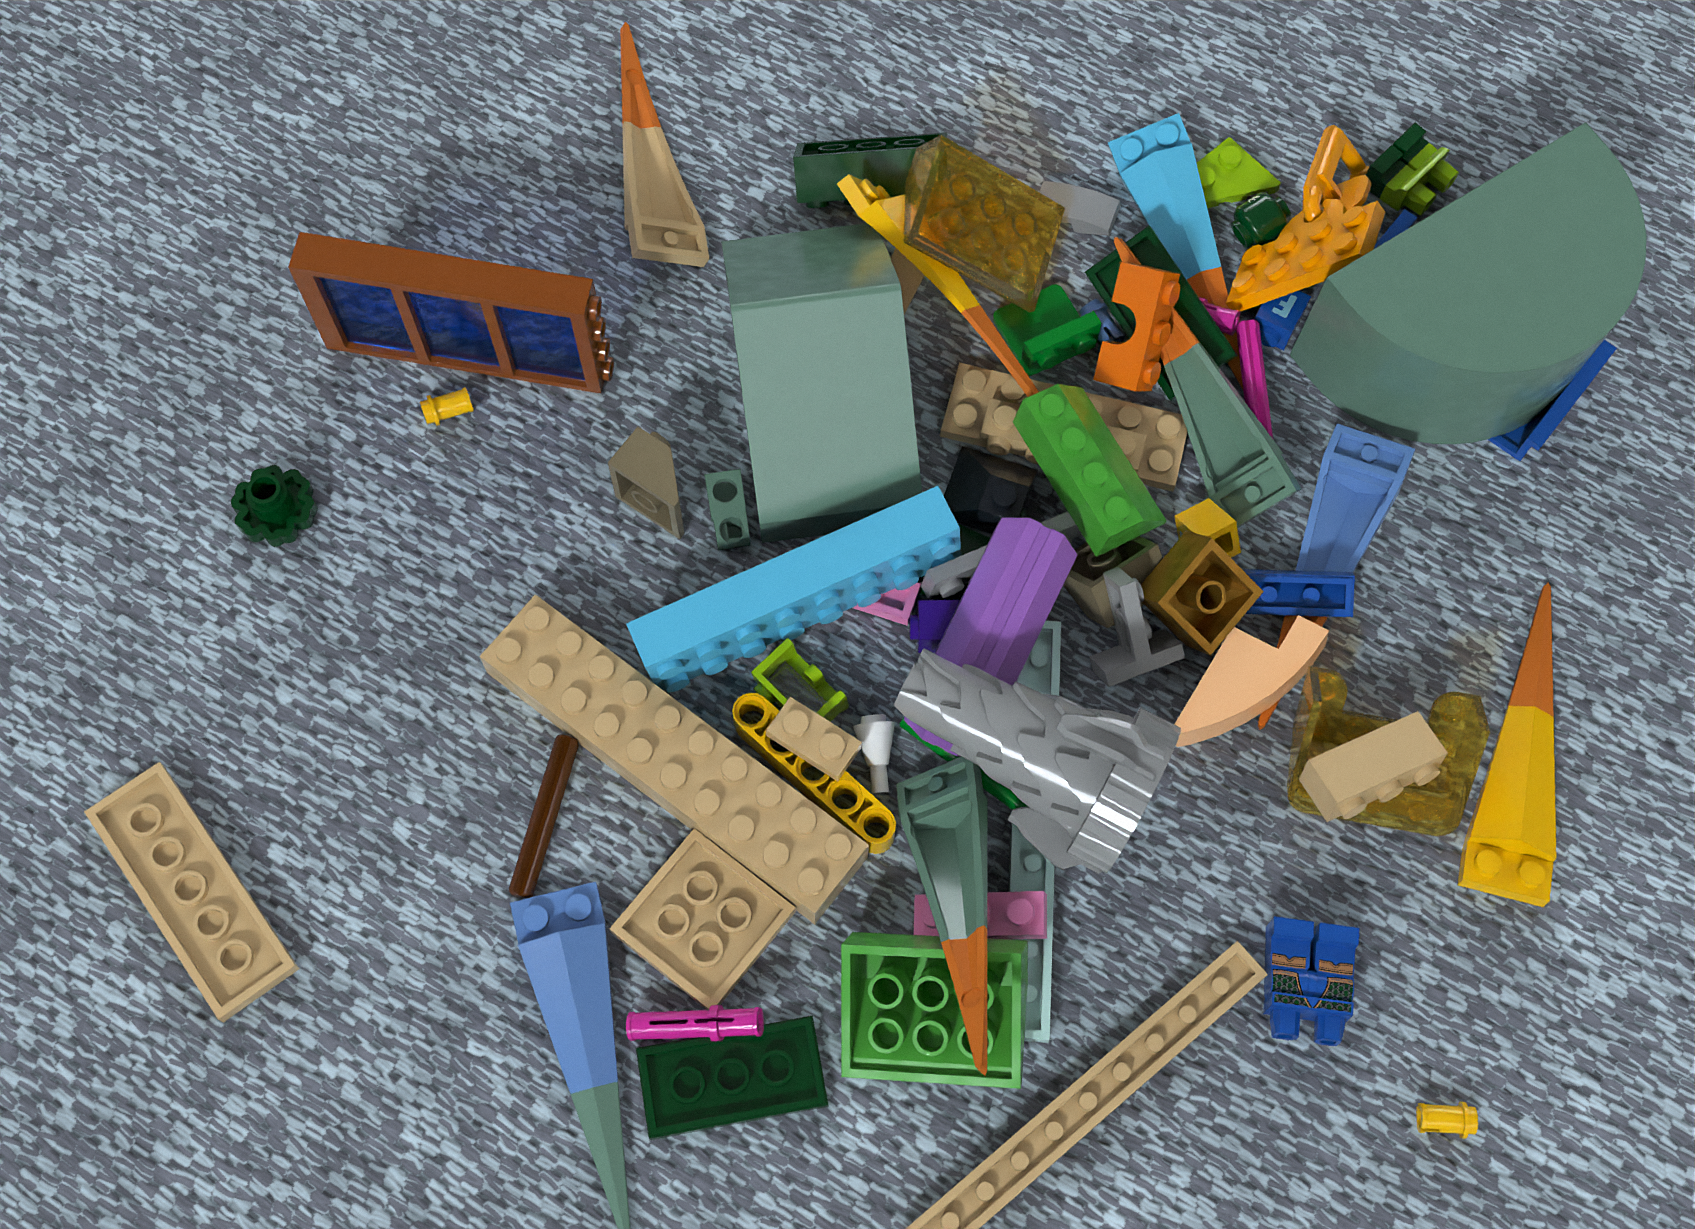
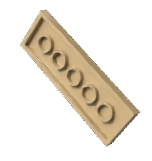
[84,762,300,1023]

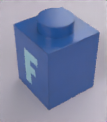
[1254,291,1311,351]

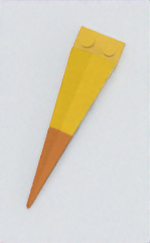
[837,174,1039,397]
[1457,582,1557,907]

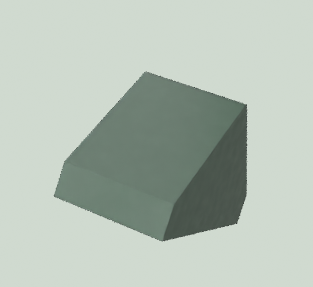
[721,223,922,543]

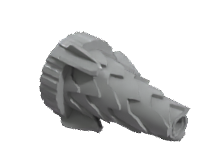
[894,648,1181,874]

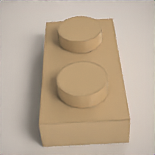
[766,697,862,781]

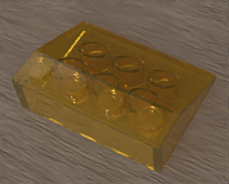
[904,135,1065,312]

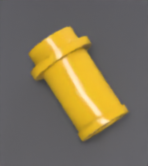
[420,387,474,426]
[1416,1101,1478,1139]

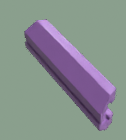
[904,518,1077,757]

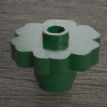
[231,465,318,547]

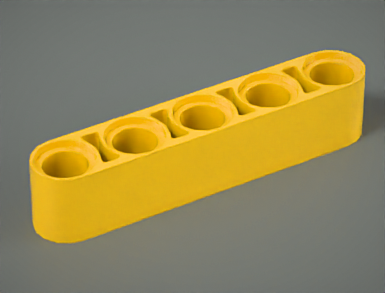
[732,693,896,854]

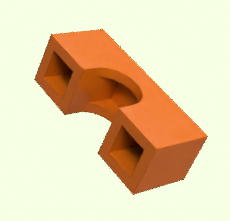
[1093,262,1180,392]

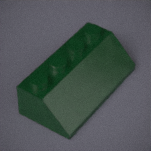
[793,132,950,208]

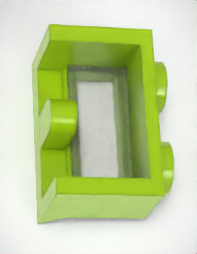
[751,638,849,722]

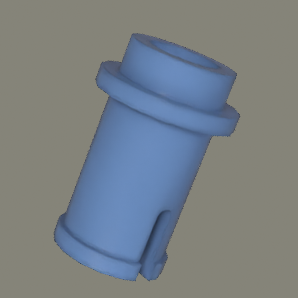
[1079,299,1125,344]

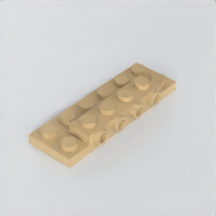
[940,362,1187,492]

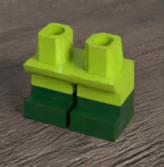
[1366,122,1459,215]

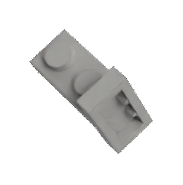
[1089,567,1185,687]

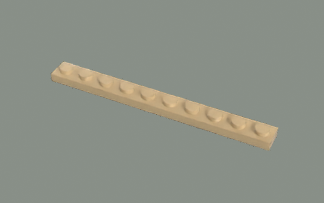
[906,941,1268,1229]

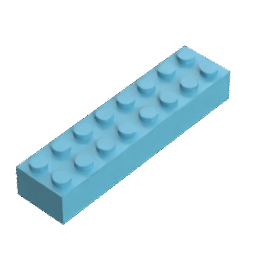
[626,486,961,692]

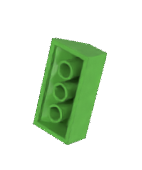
[1013,384,1167,557]

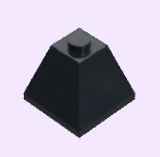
[944,446,1038,534]

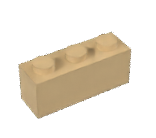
[1299,711,1448,822]

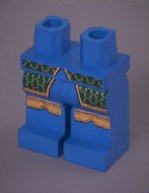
[1263,916,1360,1046]

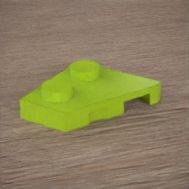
[1197,137,1281,208]

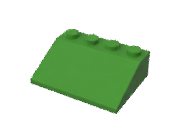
[841,932,1028,1089]

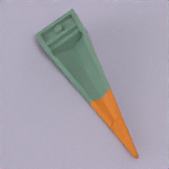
[1114,237,1301,528]
[896,757,988,1076]

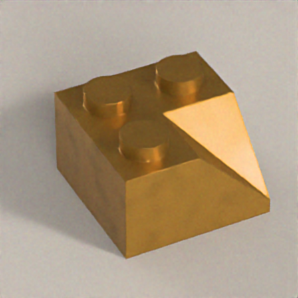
[1141,530,1264,656]

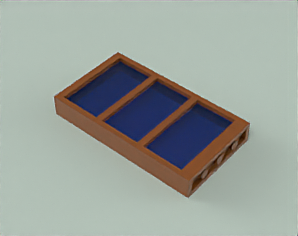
[288,232,614,393]

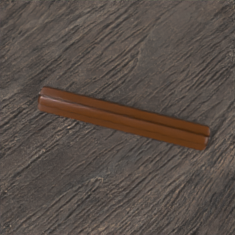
[509,734,579,899]

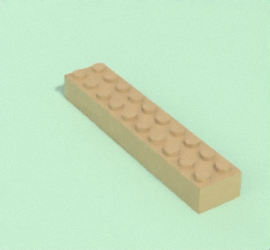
[479,594,869,924]

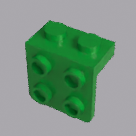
[993,284,1102,377]

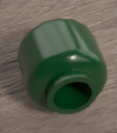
[1230,193,1291,249]

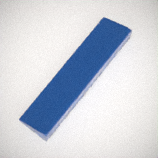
[1242,569,1355,617]

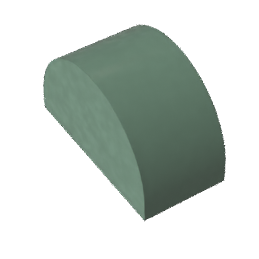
[1290,122,1646,444]

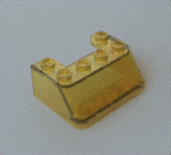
[1287,666,1490,836]

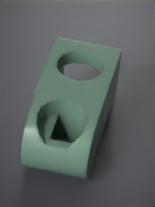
[704,469,750,551]

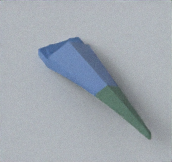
[510,881,631,1229]

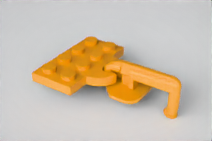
[1225,125,1386,312]

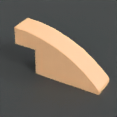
[1174,615,1329,747]

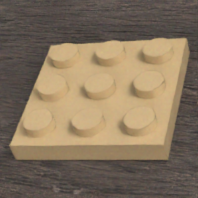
[609,828,796,1010]

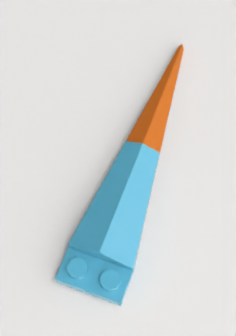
[1108,113,1243,389]

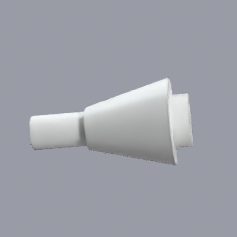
[853,714,895,794]

